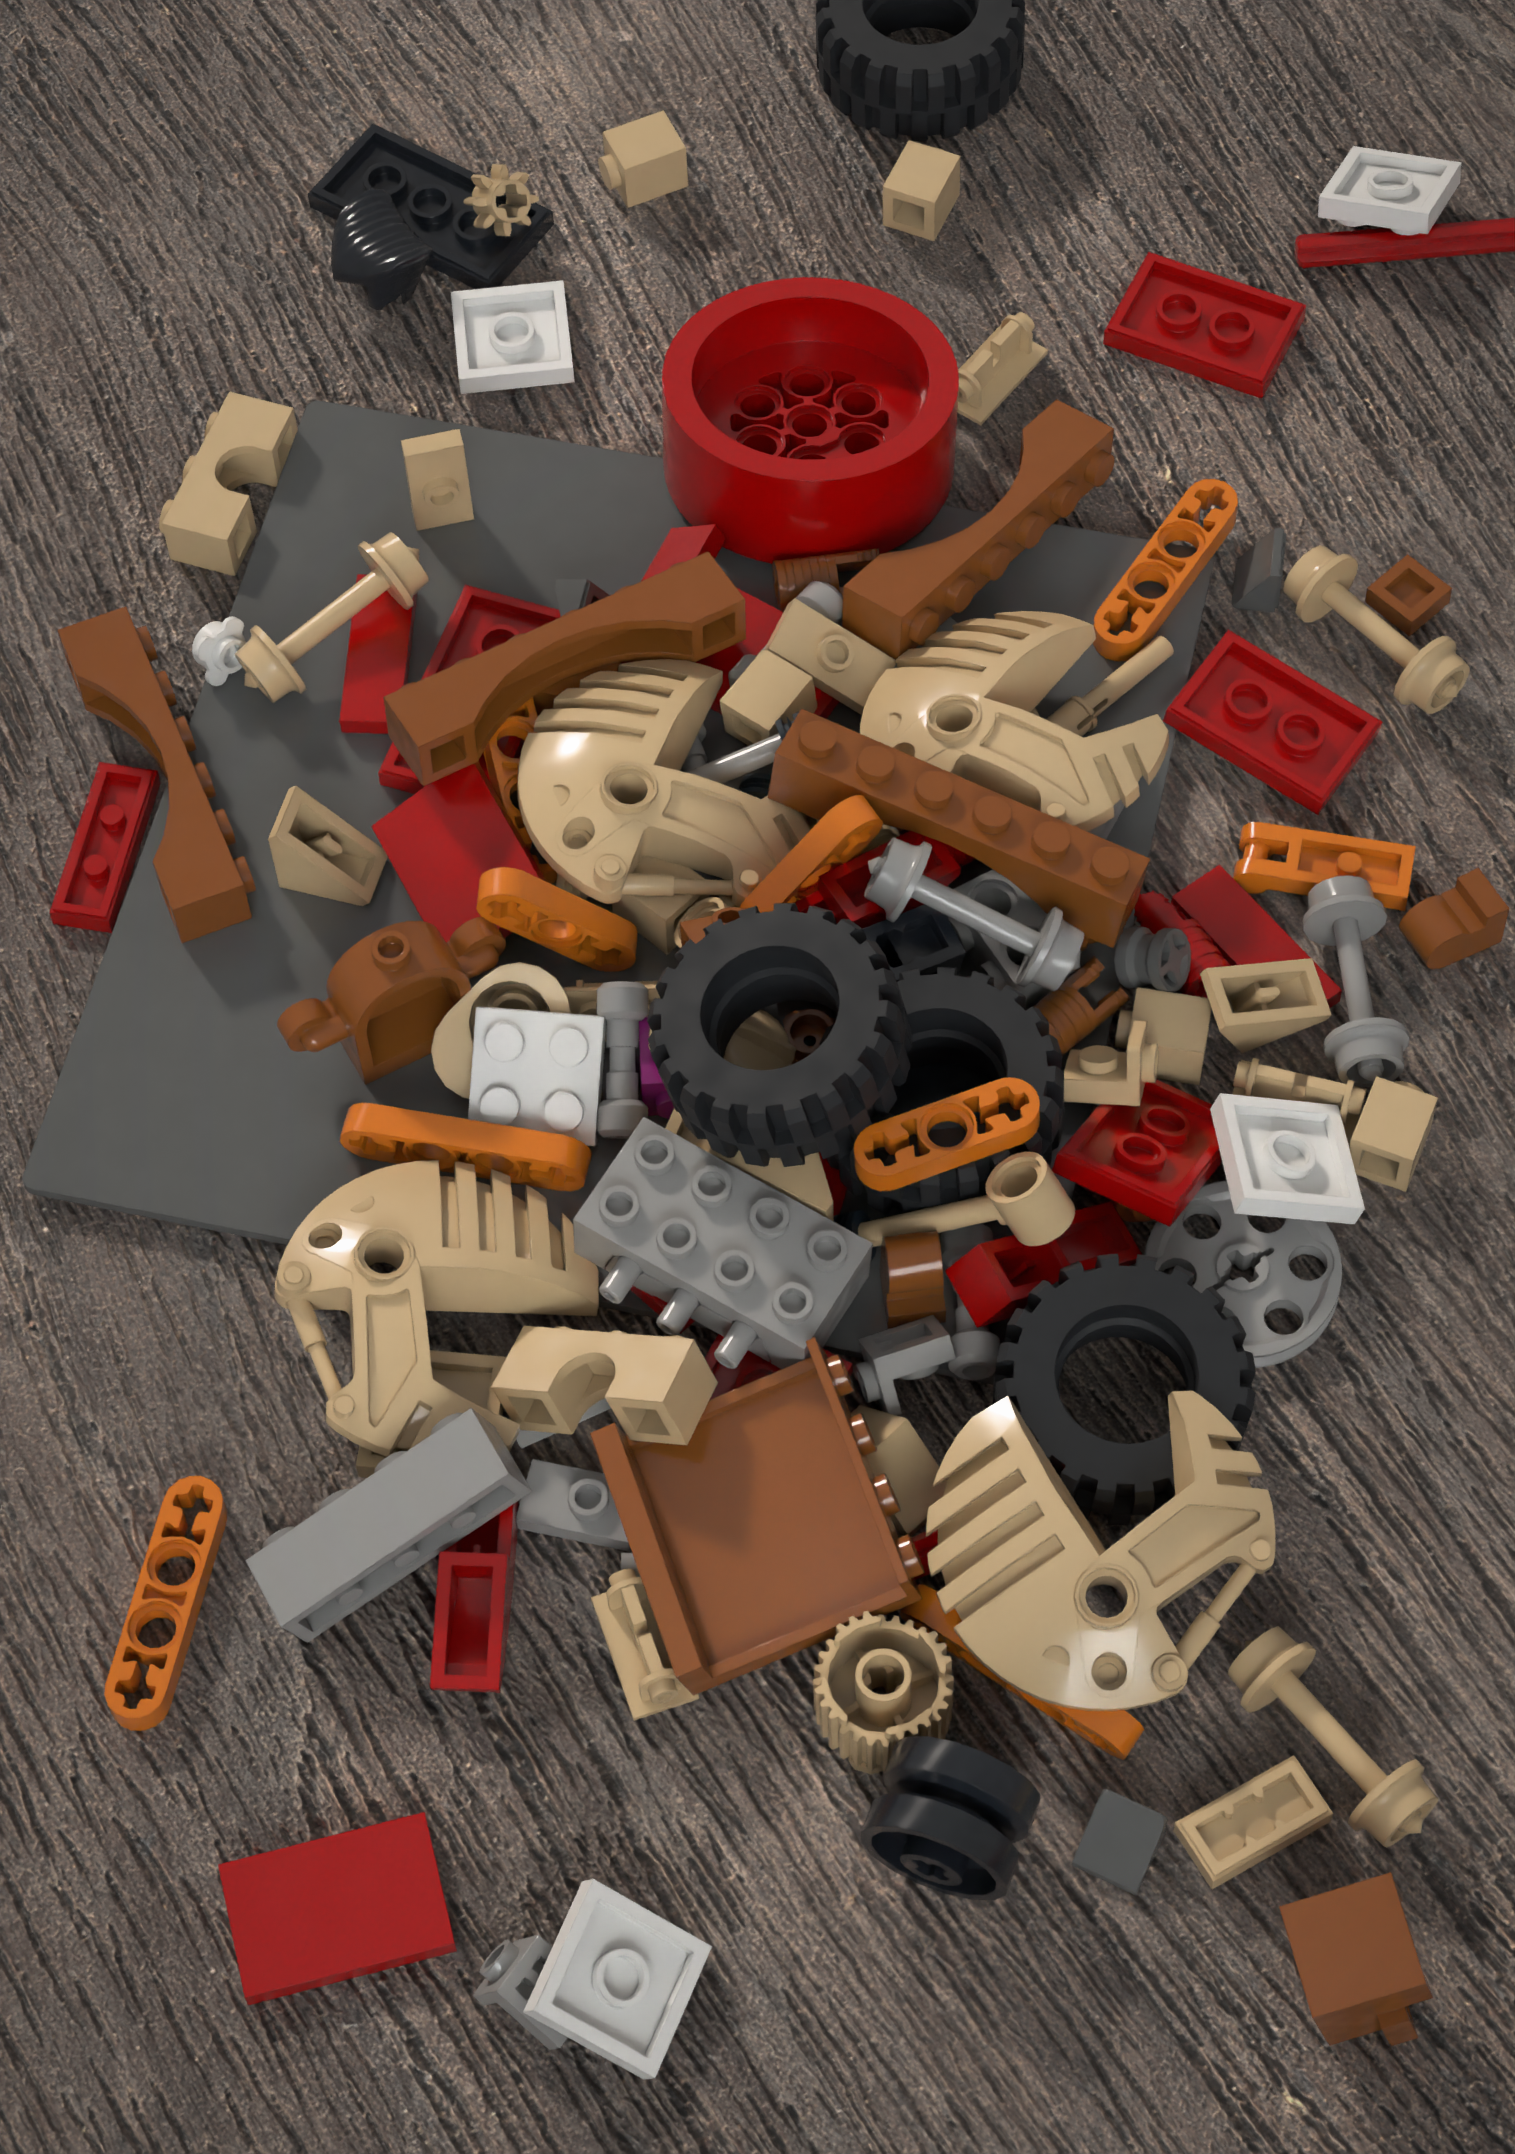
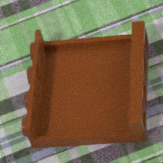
[590,1337,925,1696]

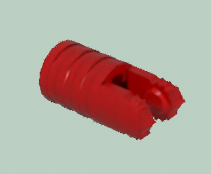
[1134,890,1231,998]

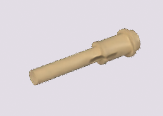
[1046,636,1174,737]

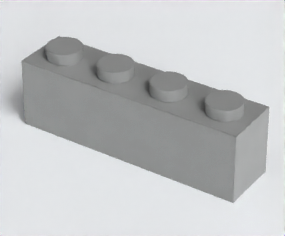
[245,1408,532,1643]

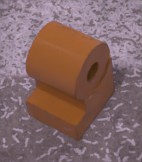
[1399,868,1510,969]
[879,1230,946,1329]

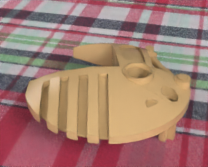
[860,611,1169,832]
[517,659,819,907]
[274,1160,599,1457]
[926,1391,1275,1711]

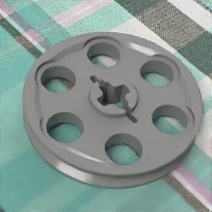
[1144,1181,1342,1369]

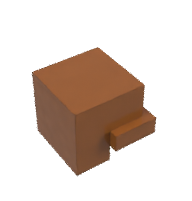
[1279,1872,1433,2046]

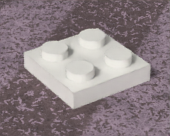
[1318,146,1461,235]
[451,280,575,394]
[468,1006,606,1146]
[1210,1093,1365,1224]
[523,1879,712,2080]

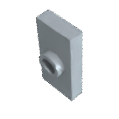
[516,1459,632,1552]

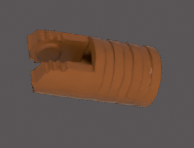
[772,548,880,612]
[1032,956,1130,1056]

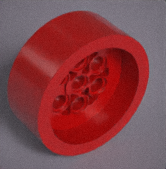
[662,277,959,564]

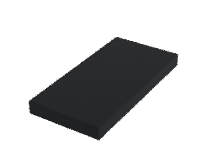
[308,124,554,289]

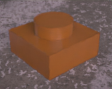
[1365,554,1452,636]

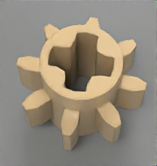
[464,164,539,236]

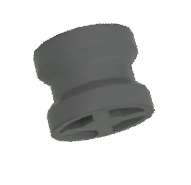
[1114,926,1191,992]

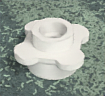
[192,616,247,686]

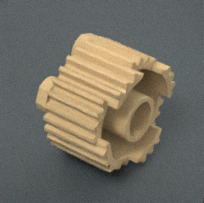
[813,1611,954,1774]

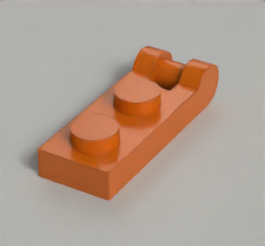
[1233,822,1416,911]

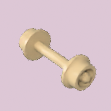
[235,532,429,703]
[1283,545,1470,714]
[1228,1626,1438,1848]

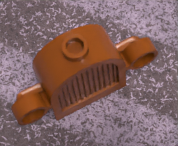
[277,917,506,1085]

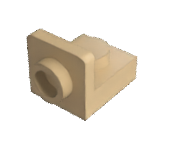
[1064,1021,1159,1106]

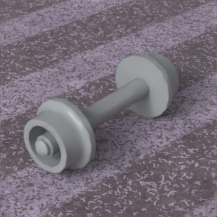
[864,838,1084,991]
[1302,875,1410,1088]

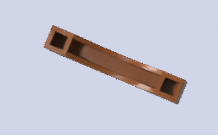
[842,399,1115,660]
[383,552,746,786]
[57,606,256,943]
[768,708,1150,948]

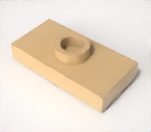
[401,429,474,531]
[764,598,897,715]
[1174,1755,1333,1889]

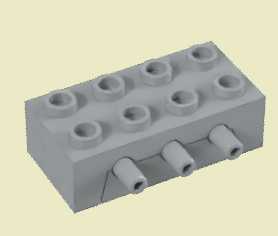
[573,1117,873,1369]

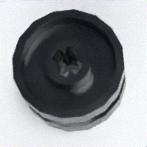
[861,1736,1041,1901]

